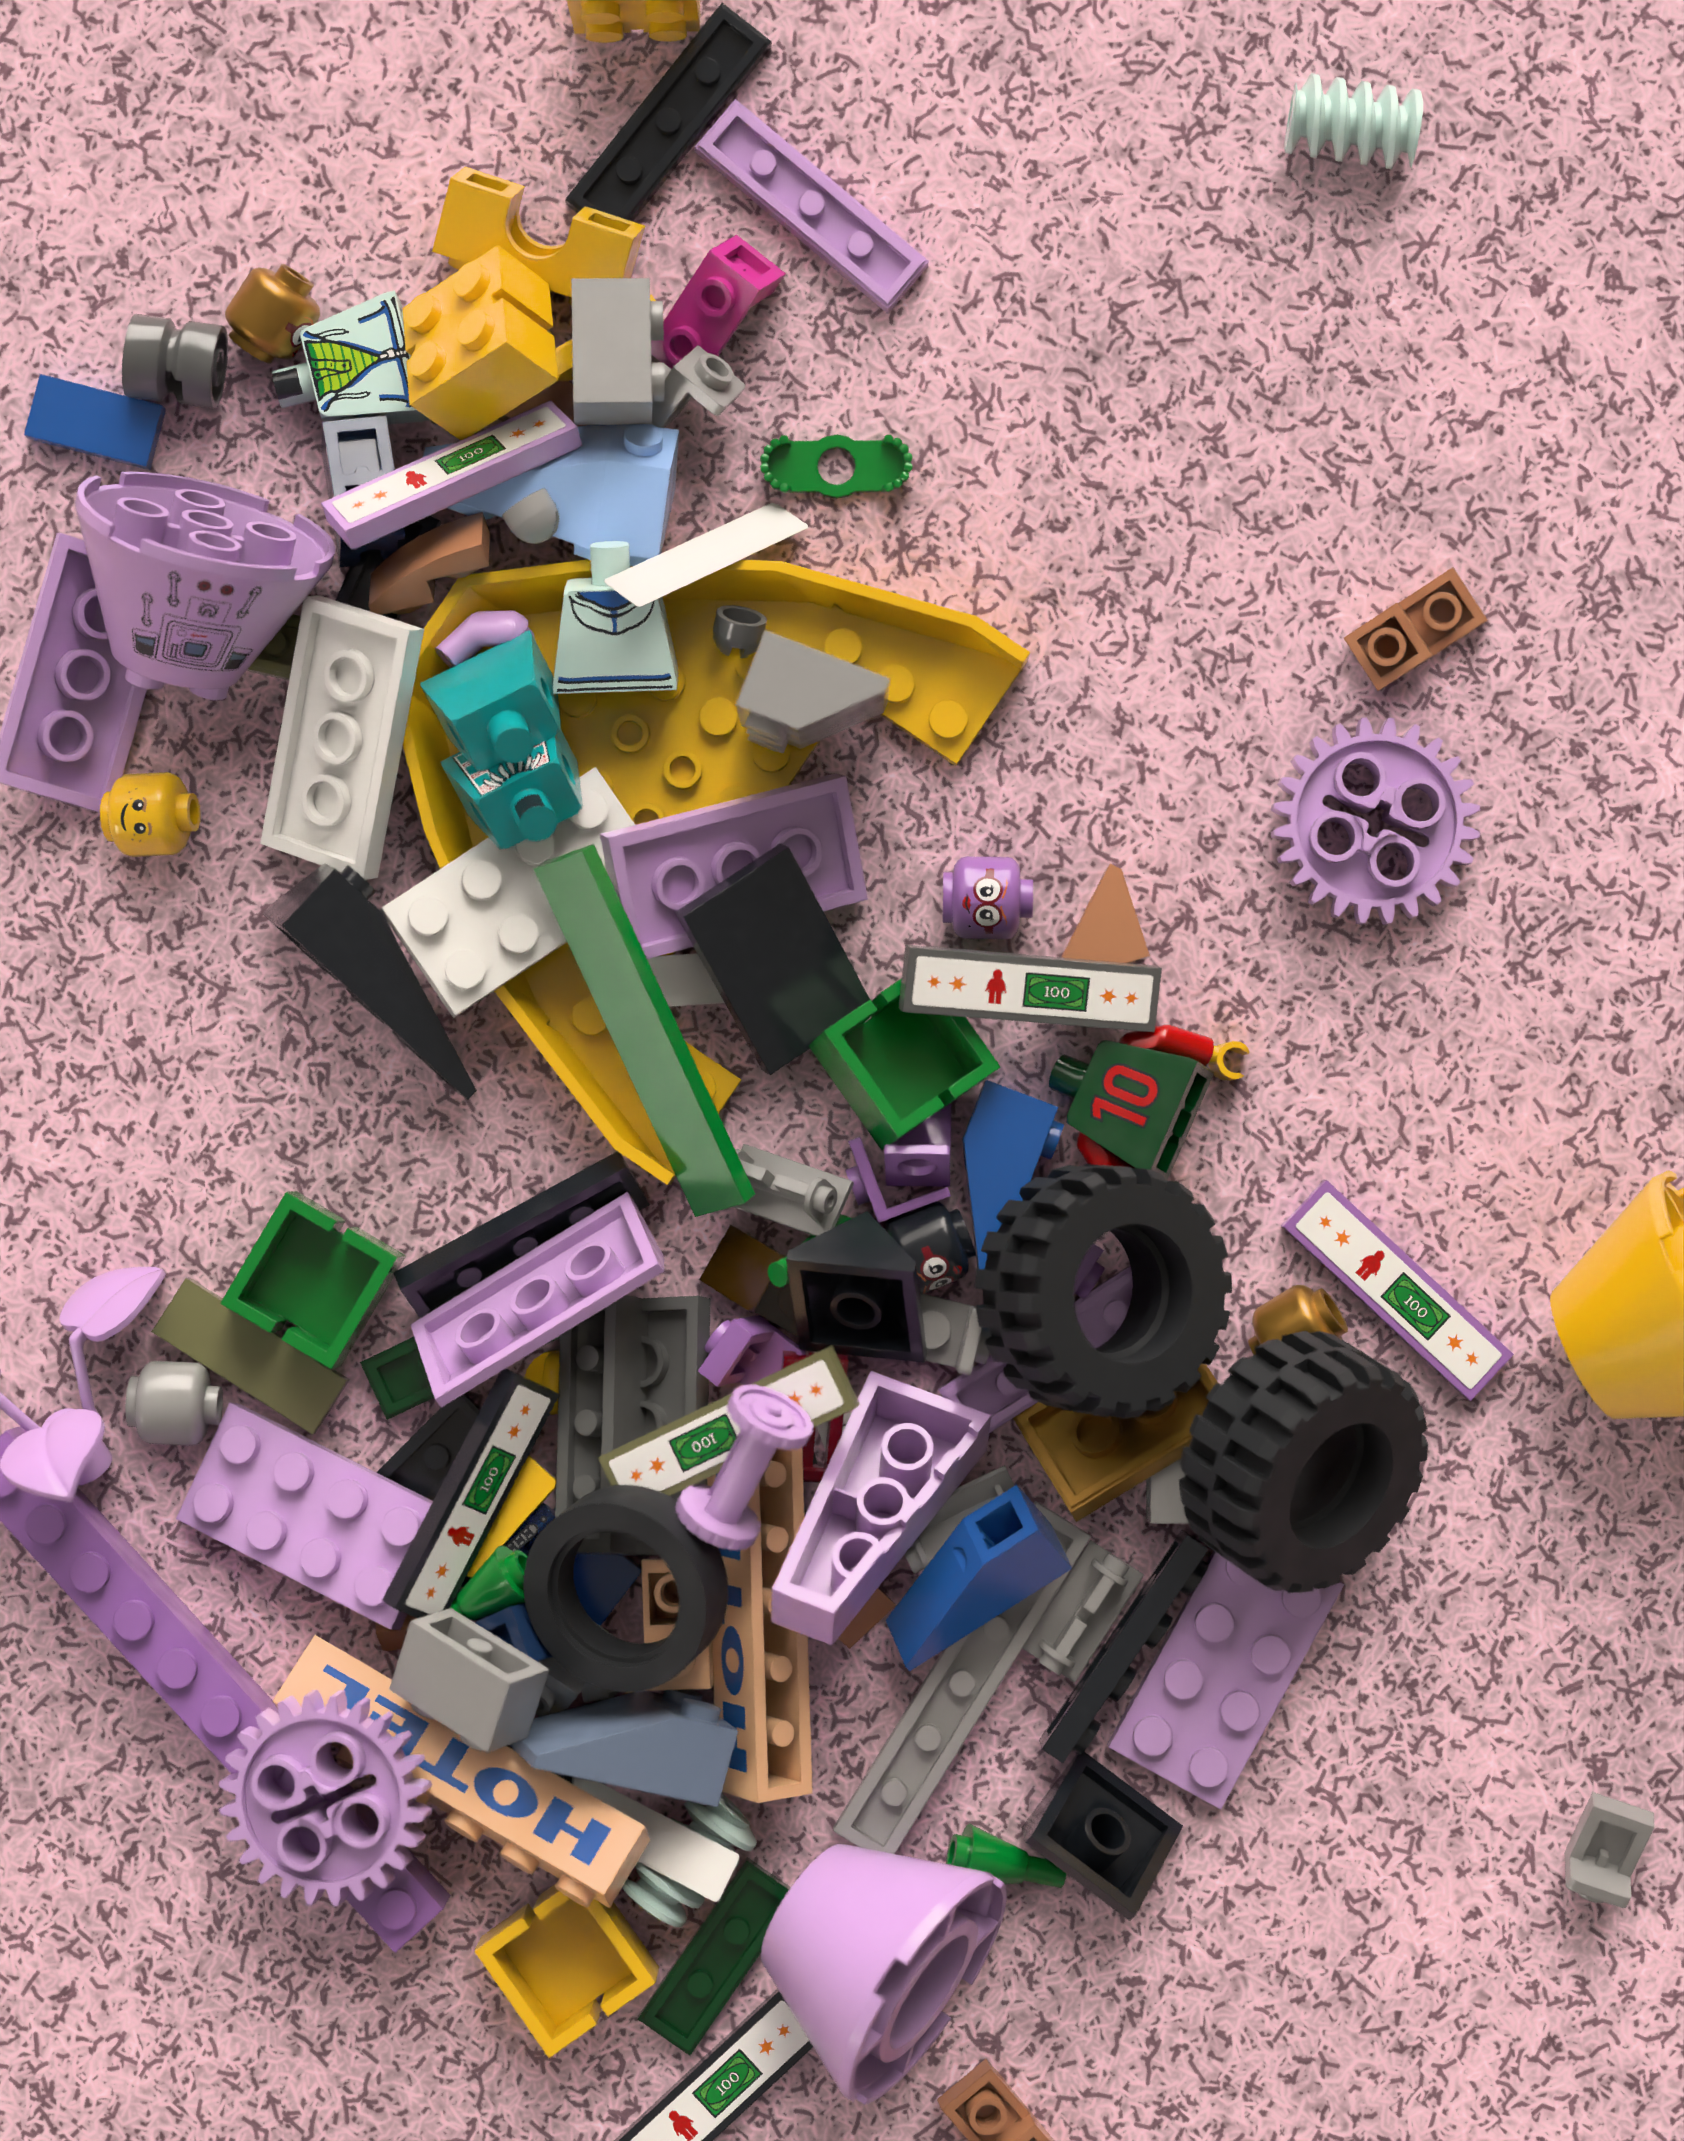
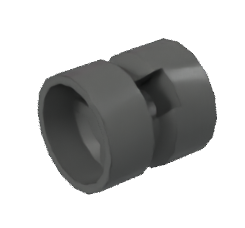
[122,314,228,409]

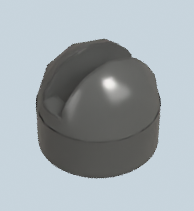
[713,605,767,658]

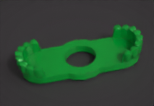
[760,434,913,499]

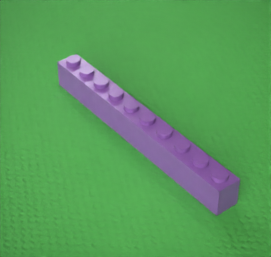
[0,1426,451,1953]

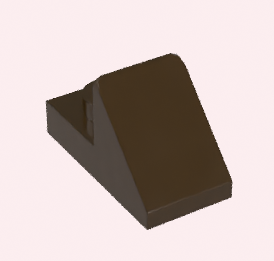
[699,1224,798,1337]

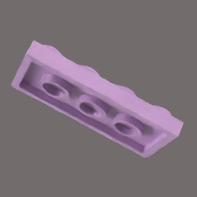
[600,773,868,959]
[176,1402,433,1630]
[1107,1551,1344,1810]

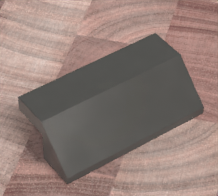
[555,1295,711,1556]

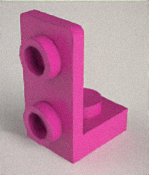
[651,235,786,369]

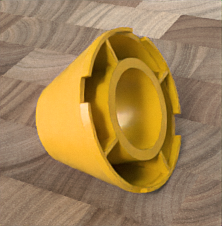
[1550,1171,1684,1419]

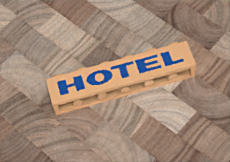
[707,1448,813,1803]
[273,1635,650,1908]

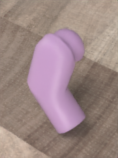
[435,610,535,668]

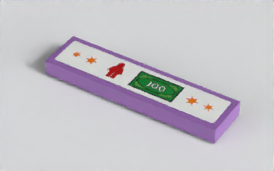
[1281,1180,1514,1401]

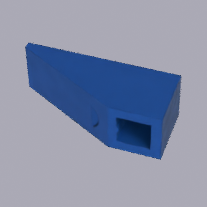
[962,1080,1064,1269]
[885,1485,1073,1671]

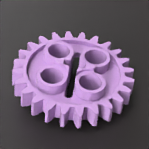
[1271,717,1480,925]
[219,1689,432,1907]

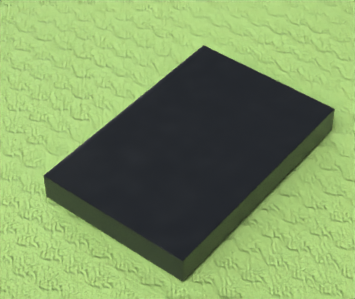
[675,843,870,1075]

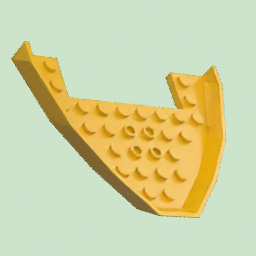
[403,559,1030,1185]

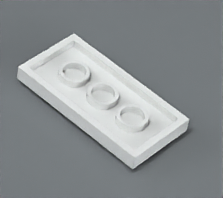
[260,595,424,880]
[381,767,635,1018]

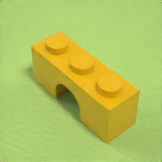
[432,167,645,306]

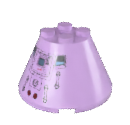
[75,472,336,700]

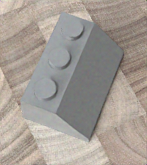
[736,630,890,753]

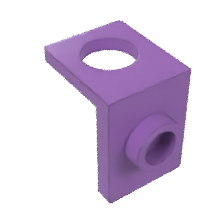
[884,1104,951,1187]
[845,1137,951,1223]

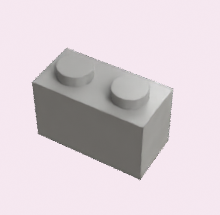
[571,278,665,425]
[389,1608,550,1753]

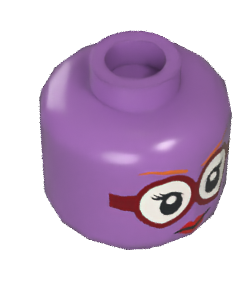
[943,856,1033,940]

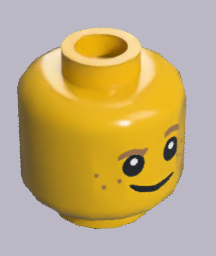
[100,772,201,857]

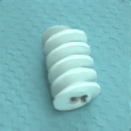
[1284,73,1423,169]
[622,1793,757,1927]

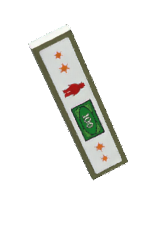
[598,1346,860,1496]

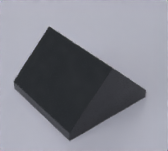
[786,1211,927,1363]
[1021,1751,1183,1921]

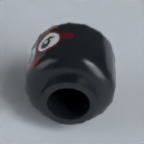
[885,1201,977,1295]

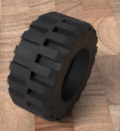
[975,1164,1232,1419]
[1179,1331,1428,1593]

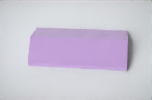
[0,533,147,813]
[410,1192,664,1407]

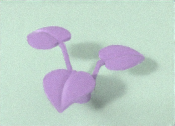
[0,1267,166,1502]

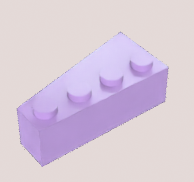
[771,1371,991,1645]

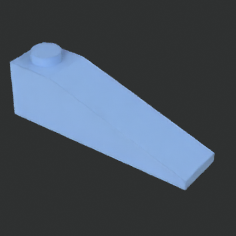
[423,424,679,567]

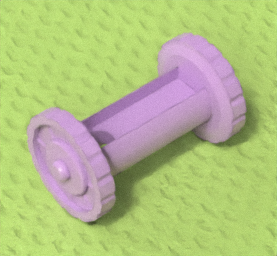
[675,1384,813,1550]

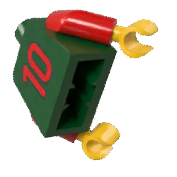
[1049,1024,1250,1181]

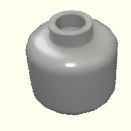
[125,1361,223,1446]

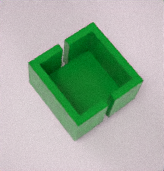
[809,978,1001,1151]
[220,1191,406,1369]

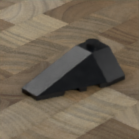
[262,863,477,1100]

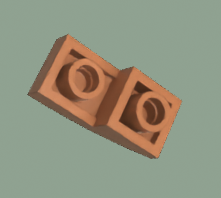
[369,512,490,615]
[1344,567,1489,691]
[937,2059,1054,2141]

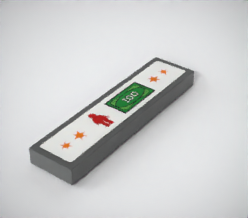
[899,944,1162,1032]

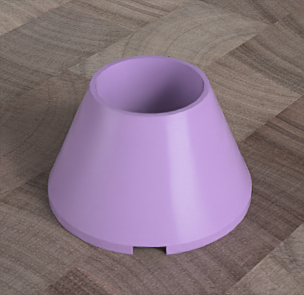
[761,1844,1007,2105]

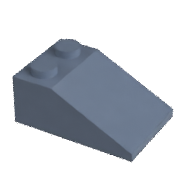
[509,1689,738,1807]

